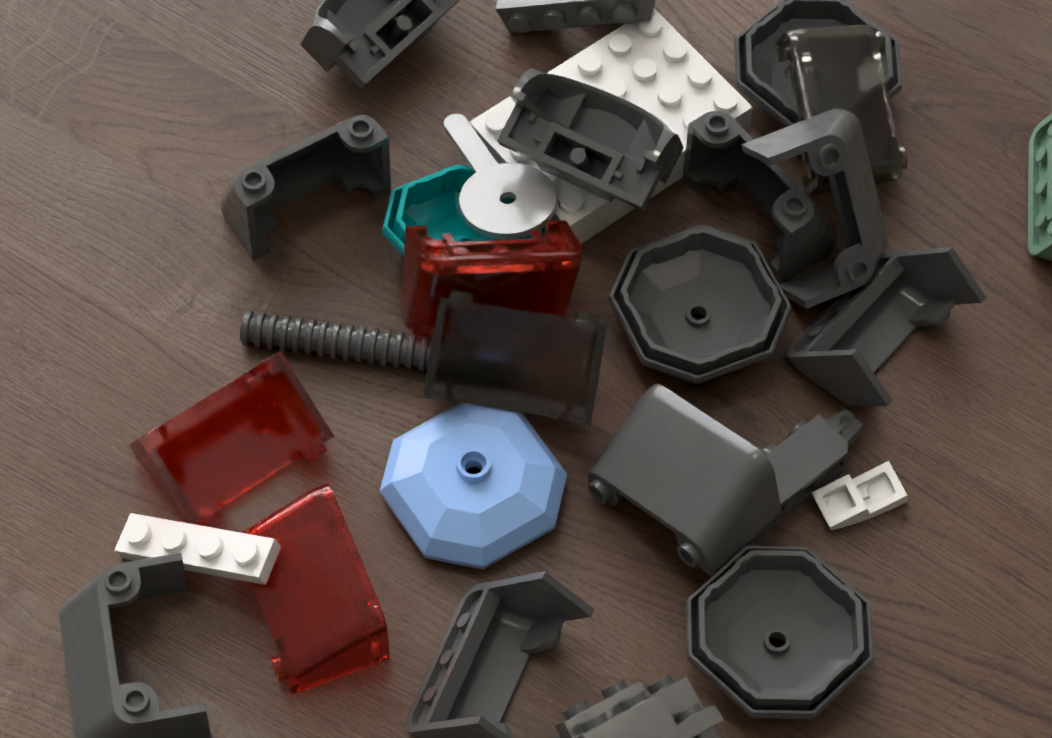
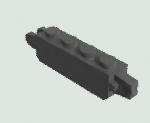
[677,409,863,563]

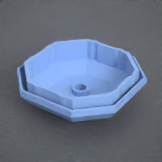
[380,401,567,570]

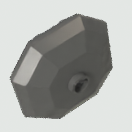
[734,0,902,127]
[608,224,792,384]
[686,546,874,719]

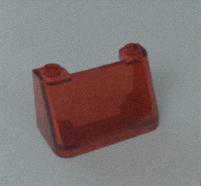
[401,220,582,337]
[129,351,334,527]
[240,484,390,695]

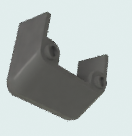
[741,108,888,309]
[785,247,987,407]
[59,553,212,738]
[405,571,595,738]

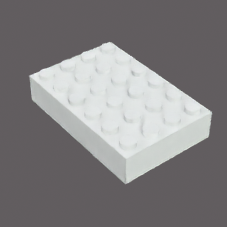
[469,8,752,254]

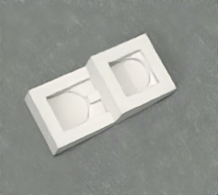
[812,461,909,530]

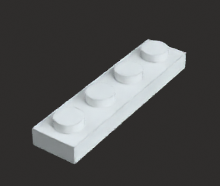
[114,513,281,585]

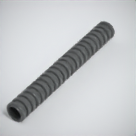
[240,309,520,385]

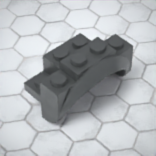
[300,0,460,90]
[497,68,684,211]
[553,675,723,738]

